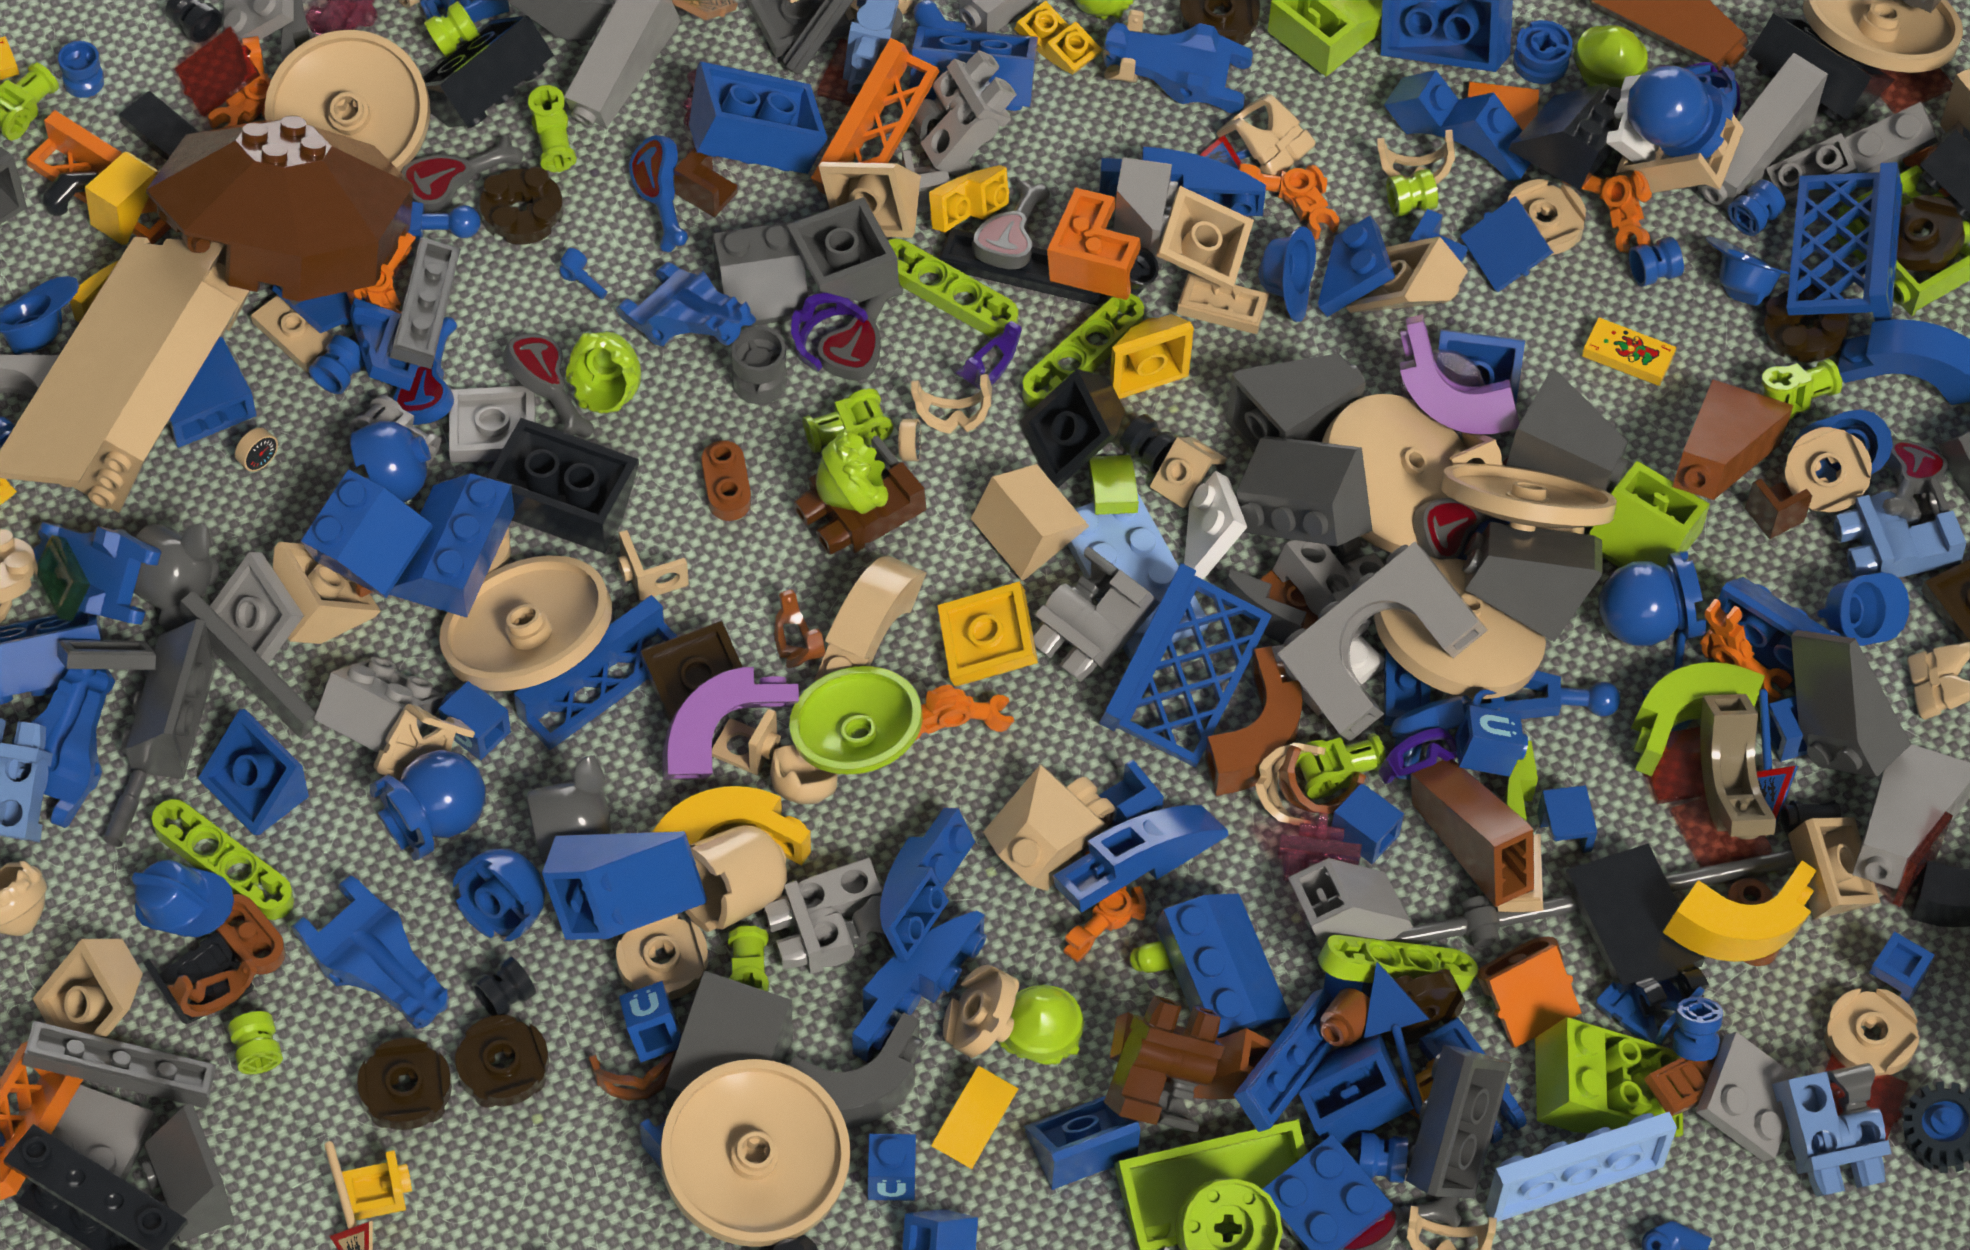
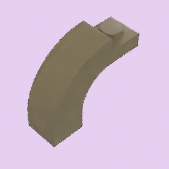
[1700,694,1776,840]

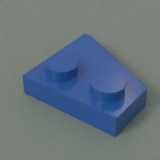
[1318,216,1395,317]
[349,298,418,391]

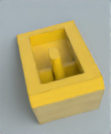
[85,152,159,245]

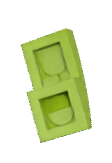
[1088,455,1139,515]
[1504,741,1538,821]

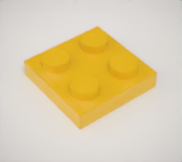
[937,581,1038,687]

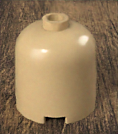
[685,825,787,932]

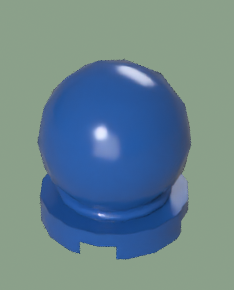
[1627,65,1733,159]
[1598,550,1706,647]
[370,750,486,861]

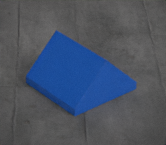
[1435,329,1525,405]
[198,709,309,835]
[1024,1096,1140,1190]

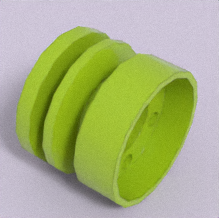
[1175,1178,1283,1250]

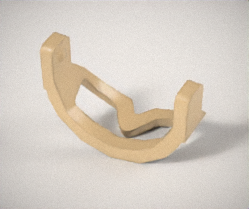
[1104,10,1144,83]
[1377,129,1455,184]
[911,374,992,434]
[1255,742,1326,828]
[1407,1206,1497,1250]

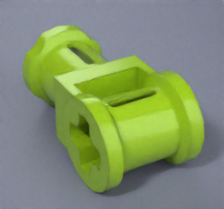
[0,62,59,141]
[528,85,577,172]
[1762,359,1842,420]
[802,388,894,453]
[1295,733,1386,799]
[727,926,769,992]

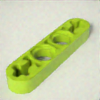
[888,239,1018,338]
[1022,294,1144,409]
[151,799,294,920]
[1317,935,1479,993]

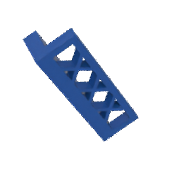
[514,595,678,750]

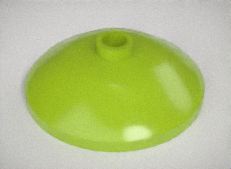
[789,666,923,775]

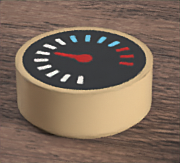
[898,419,921,461]
[235,428,278,472]

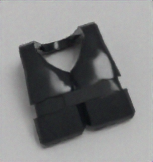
[143,932,254,1024]

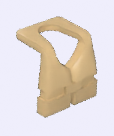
[1216,94,1316,176]
[1907,642,1970,720]
[373,704,475,780]

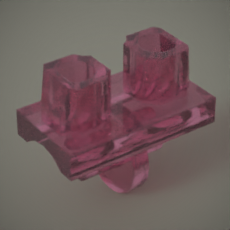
[305,0,378,35]
[1277,812,1362,882]

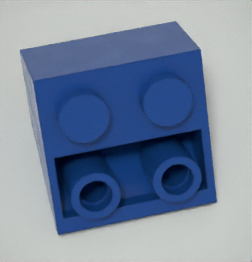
[1298,1034,1414,1145]

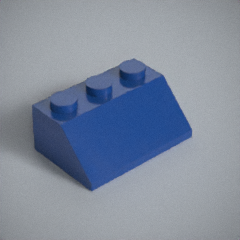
[909,26,1038,111]
[689,61,828,174]
[389,473,515,618]
[1709,577,1842,689]
[0,609,103,705]
[1155,893,1291,1038]

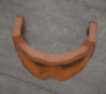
[774,589,826,668]
[1278,745,1366,814]
[167,959,257,1017]
[589,1050,676,1101]

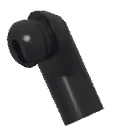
[42,171,98,216]

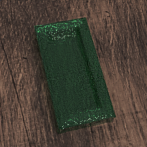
[37,535,90,621]

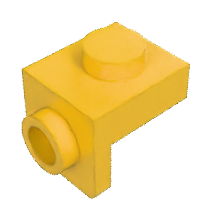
[342,1150,412,1220]

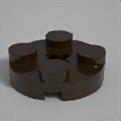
[1179,0,1260,45]
[480,167,563,245]
[1897,195,1965,273]
[1764,284,1849,363]
[1381,969,1465,1046]
[455,1015,549,1108]
[357,1038,452,1130]

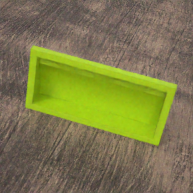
[1113,1119,1307,1250]

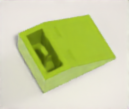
[1268,0,1382,77]
[1535,1017,1684,1137]

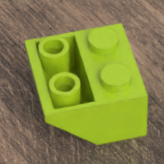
[1589,461,1710,568]

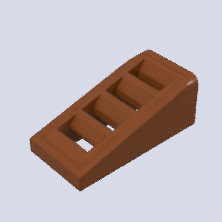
[1644,1045,1720,1116]

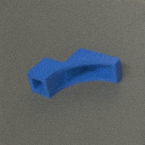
[1384,70,1531,182]

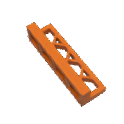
[811,37,940,195]
[26,110,171,244]
[0,1041,83,1201]

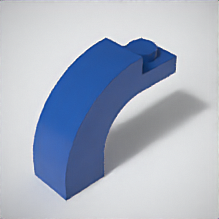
[1838,319,1970,405]

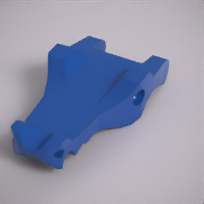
[1103,22,1253,114]
[616,262,756,347]
[33,522,162,625]
[12,669,115,828]
[291,876,449,1029]

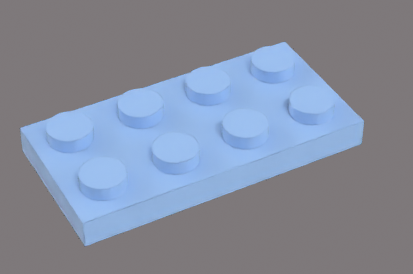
[1067,494,1208,659]
[1485,1112,1677,1222]

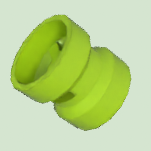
[424,1,480,56]
[1386,169,1438,217]
[227,1011,283,1075]

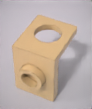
[1449,432,1502,465]
[1150,437,1227,508]
[617,530,689,601]
[712,709,781,776]

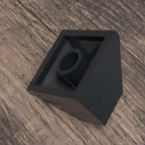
[1020,369,1125,488]

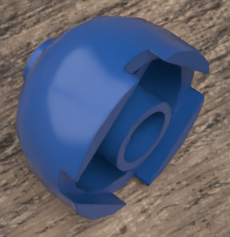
[350,421,431,503]
[453,849,545,942]

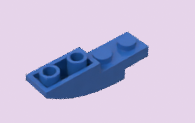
[1099,147,1266,217]
[1053,805,1229,913]
[880,808,975,962]
[852,910,987,1063]

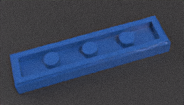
[1234,988,1334,1132]

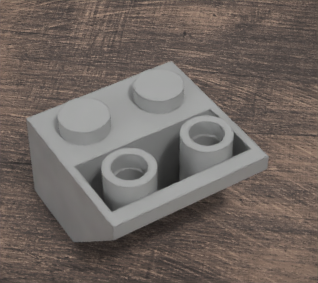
[1114,157,1178,280]
[314,657,445,753]
[1288,858,1413,948]

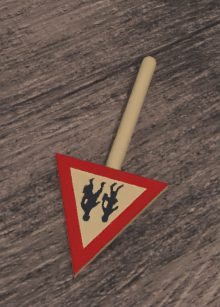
[324,1141,373,1250]

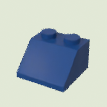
[301,469,433,598]

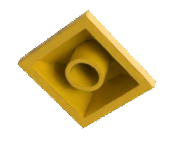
[1110,314,1194,399]

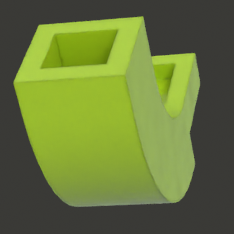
[1631,662,1765,776]

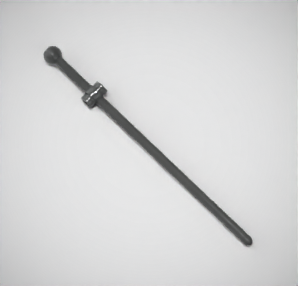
[1388,835,1864,948]

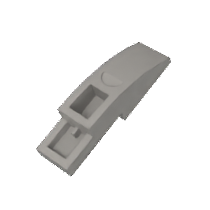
[1766,102,1939,205]

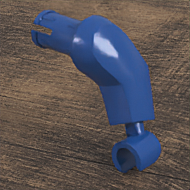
[1390,690,1501,780]

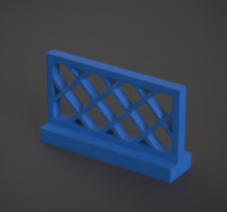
[1787,162,1903,321]
[1099,563,1272,768]

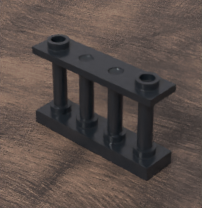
[3,1124,188,1250]

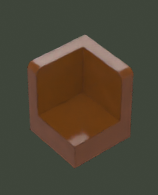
[674,148,738,218]
[1745,478,1812,540]

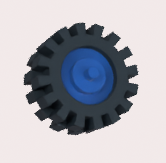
[1903,1081,1970,1173]

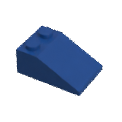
[1381,0,1513,72]

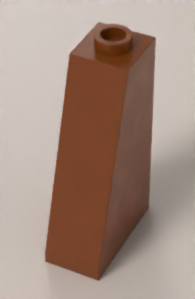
[1589,0,1749,71]
[1672,379,1794,500]
[1411,760,1534,907]

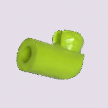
[1129,941,1172,973]

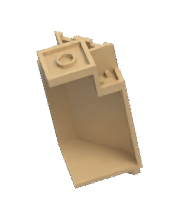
[0,237,250,513]

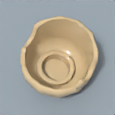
[770,745,838,805]

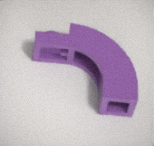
[1400,314,1520,435]
[662,667,799,780]

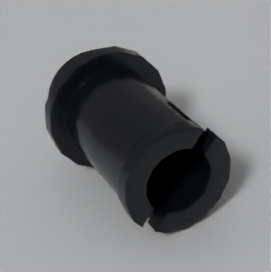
[1781,800,1841,832]

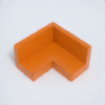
[1047,187,1141,300]

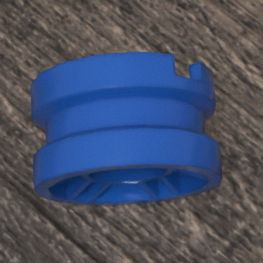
[1513,20,1573,84]

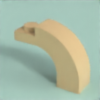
[815,555,926,681]

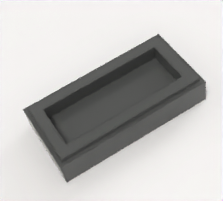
[57,640,156,670]

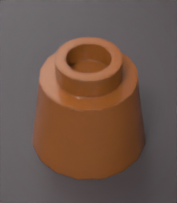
[1320,988,1370,1047]

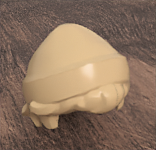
[0,861,47,936]

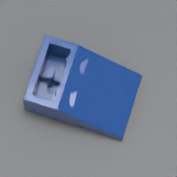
[542,831,707,940]

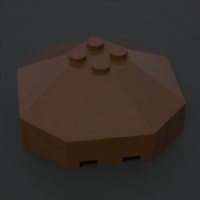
[146,116,414,302]

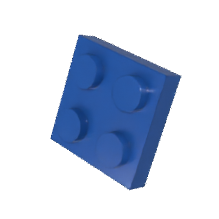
[1262,1134,1393,1250]

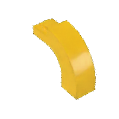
[652,786,811,866]
[1663,861,1817,962]

